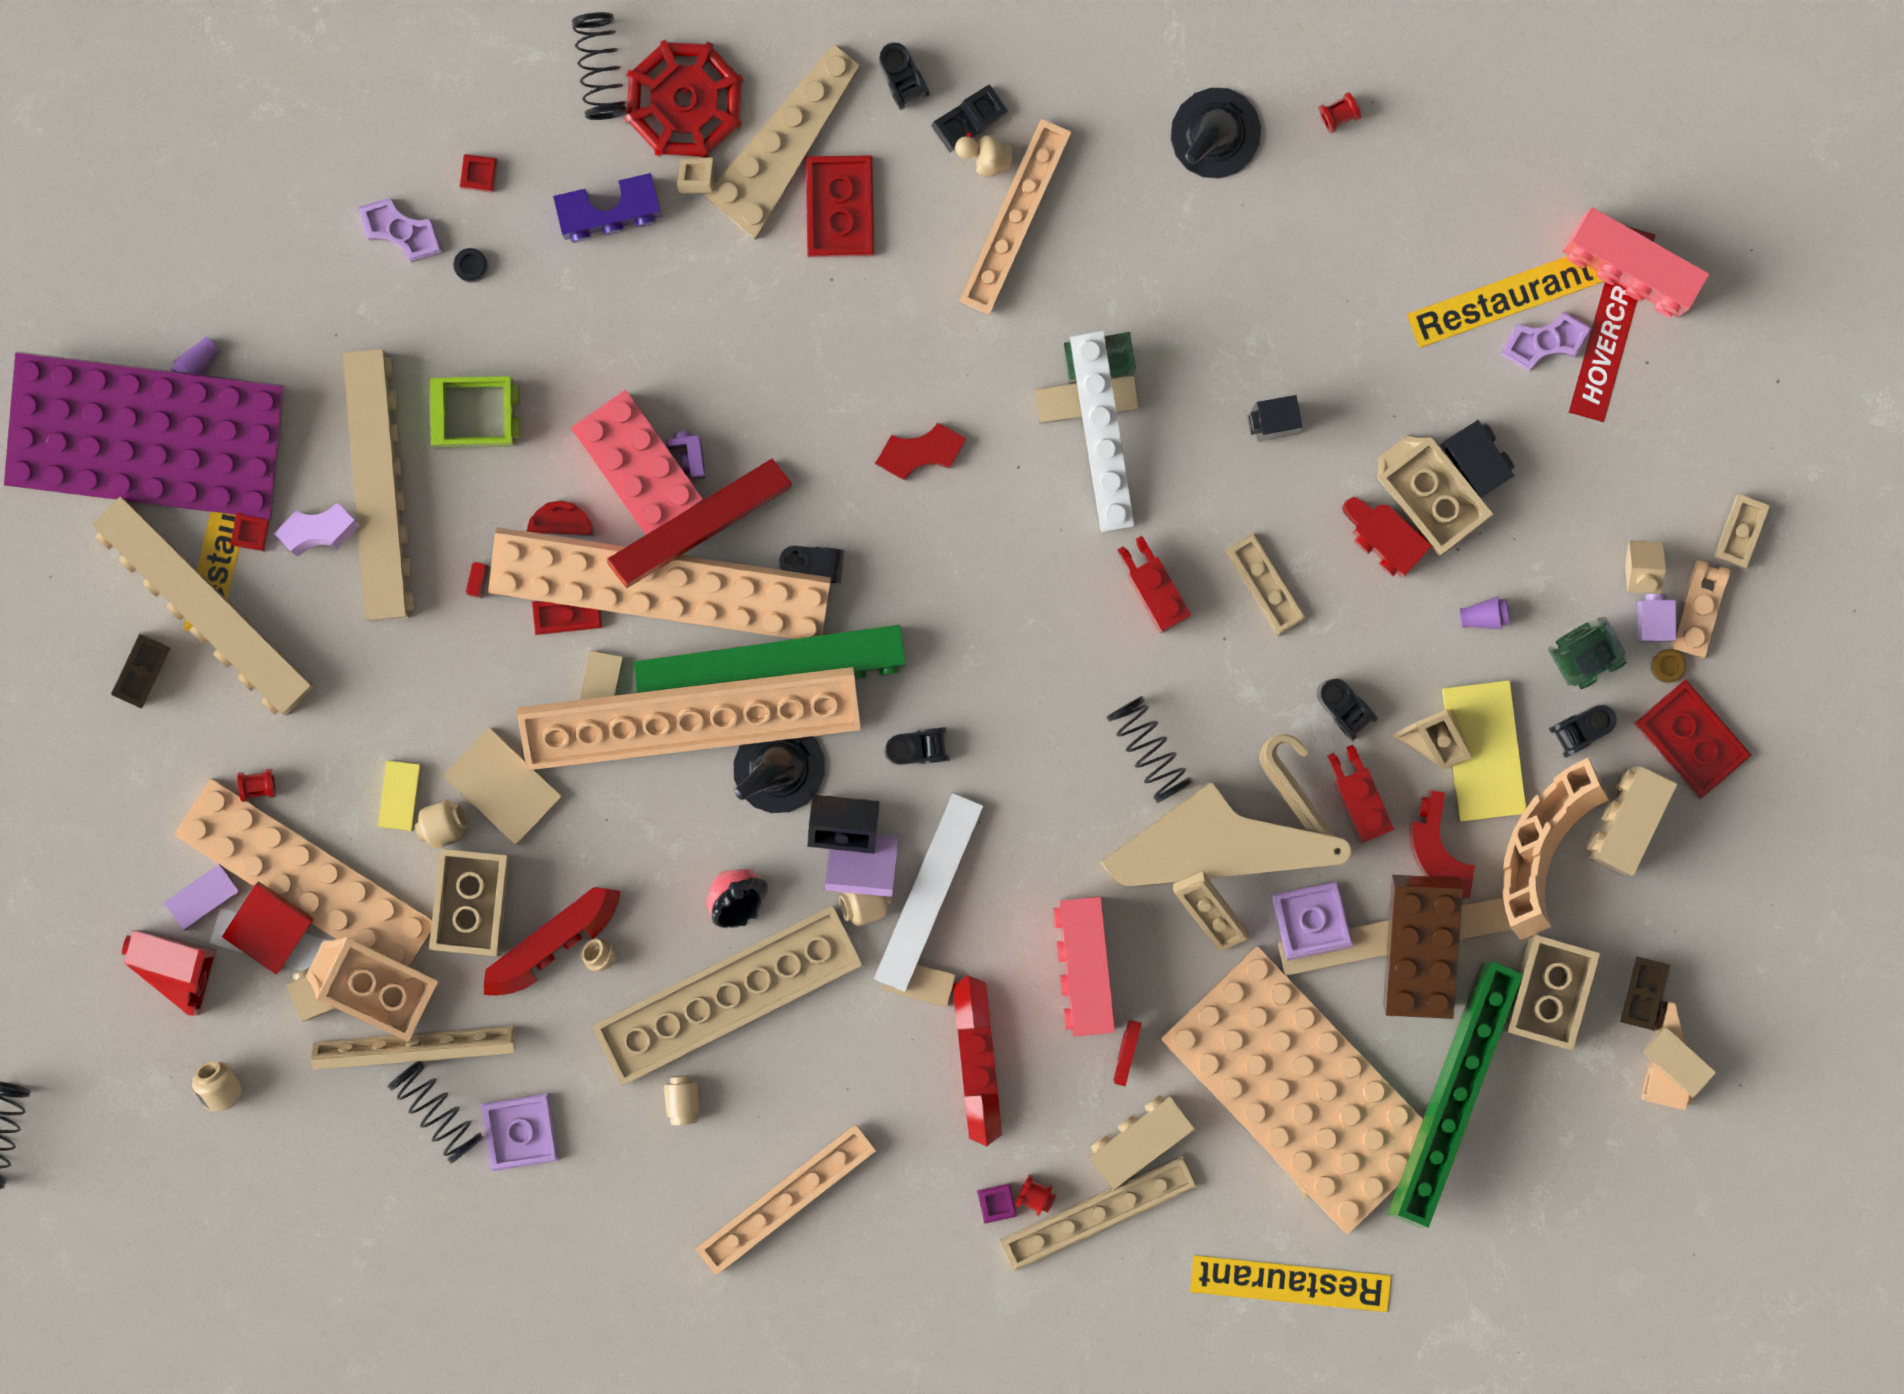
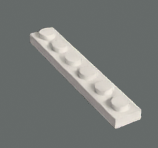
[1069,329,1134,532]

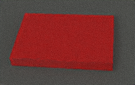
[806,155,874,258]
[1634,679,1752,799]

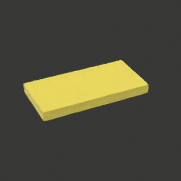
[1442,680,1526,822]

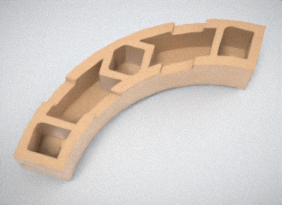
[1503,757,1609,940]

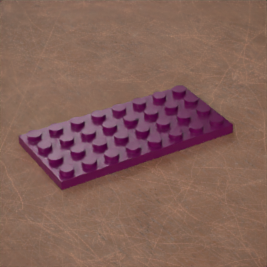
[4,351,285,519]

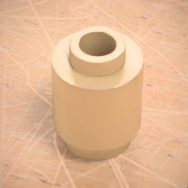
[664,1075,700,1125]

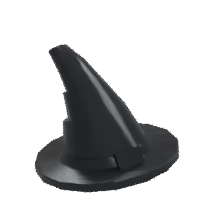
[1170,87,1261,179]
[733,736,825,813]

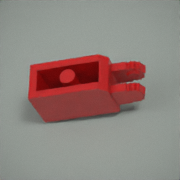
[1341,496,1432,577]
[1117,536,1191,633]
[1327,744,1394,843]

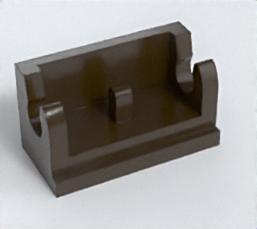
[111,633,171,709]
[1620,956,1671,1031]

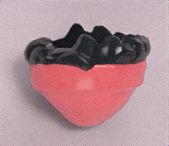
[706,869,768,928]

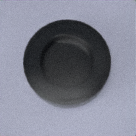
[453,248,488,283]

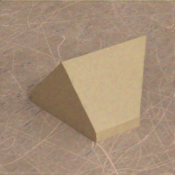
[1391,709,1472,770]

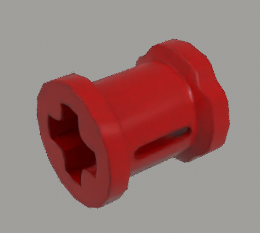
[1318,92,1362,134]
[237,769,276,802]

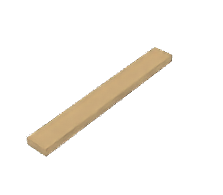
[1277,897,1512,976]

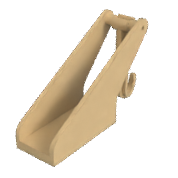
[1100,734,1351,886]

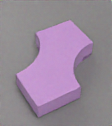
[358,198,443,262]
[1500,311,1592,370]
[274,503,361,556]

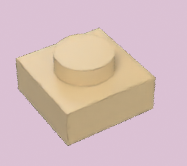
[677,157,716,194]

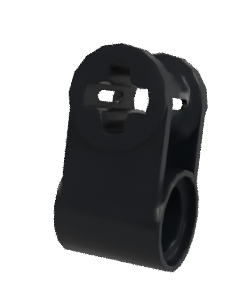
[879,42,930,110]
[779,546,844,584]
[1317,679,1378,741]
[1549,705,1617,758]
[884,727,950,765]

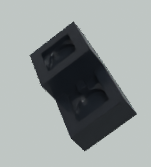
[931,84,1008,153]

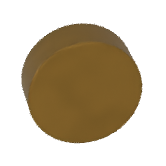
[1651,649,1686,683]

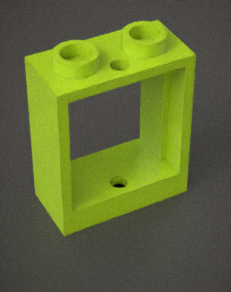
[430,376,521,448]

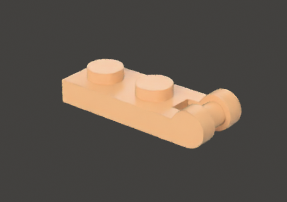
[1671,559,1730,659]

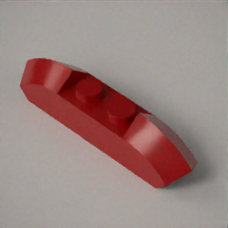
[484,887,621,996]
[953,975,1002,1147]

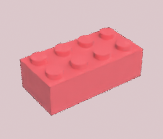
[1562,207,1709,318]
[571,389,703,535]
[1053,896,1115,1037]

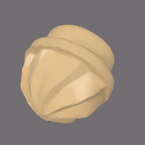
[581,939,616,972]

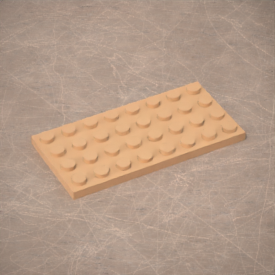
[1160,946,1423,1235]

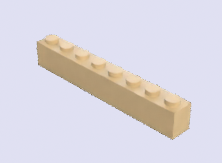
[342,349,414,622]
[92,496,315,715]

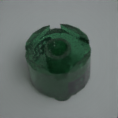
[1548,617,1627,689]

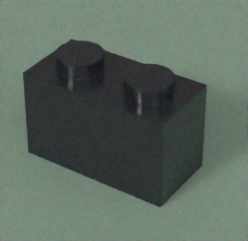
[1247,395,1303,442]
[1440,420,1515,498]
[807,795,880,854]

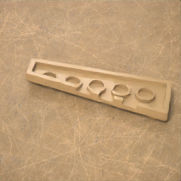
[704,44,860,239]

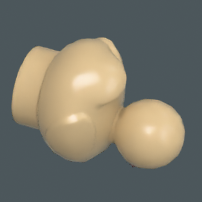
[955,133,1012,178]

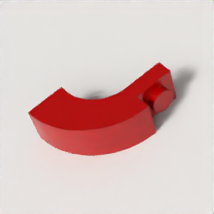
[1409,790,1475,899]

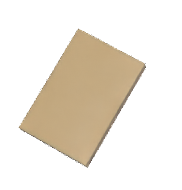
[443,727,563,845]

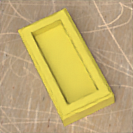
[378,760,421,831]

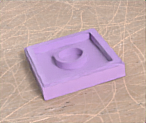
[825,835,898,897]
[1272,881,1353,961]
[481,1093,559,1171]

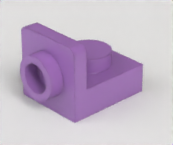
[666,431,706,480]

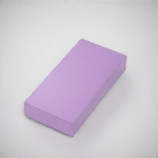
[164,864,240,930]

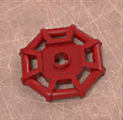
[624,40,744,158]

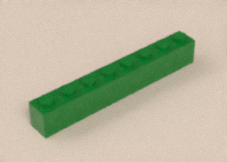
[633,625,906,693]
[1388,961,1523,1228]

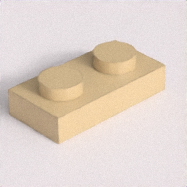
[1713,494,1770,569]

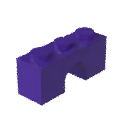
[553,173,662,243]

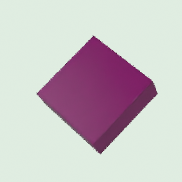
[977,1183,1017,1224]

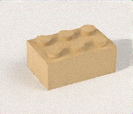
[1586,766,1677,876]
[429,848,511,957]
[1502,934,1600,1051]

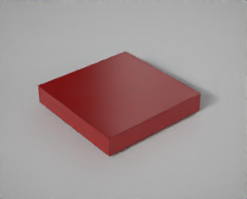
[222,881,314,975]

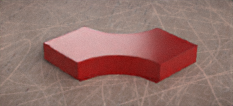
[875,422,966,481]

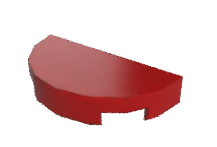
[526,500,594,536]
[1113,1020,1142,1087]

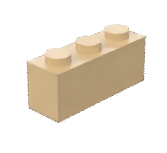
[1088,1095,1195,1190]

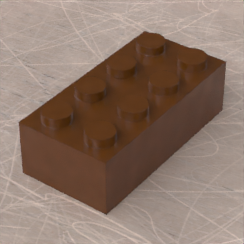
[1383,874,1463,1019]

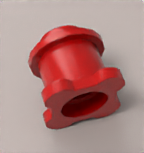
[1015,1174,1056,1216]

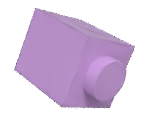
[1636,594,1676,642]

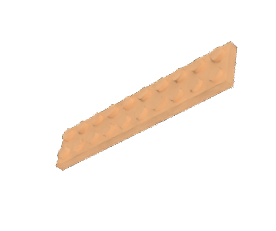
[488,527,831,639]
[517,667,861,770]

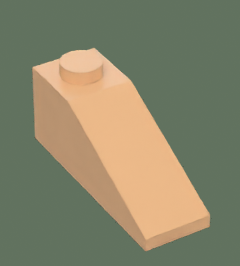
[1641,1001,1694,1110]

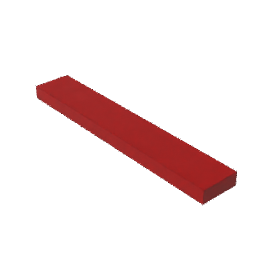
[607,458,792,589]

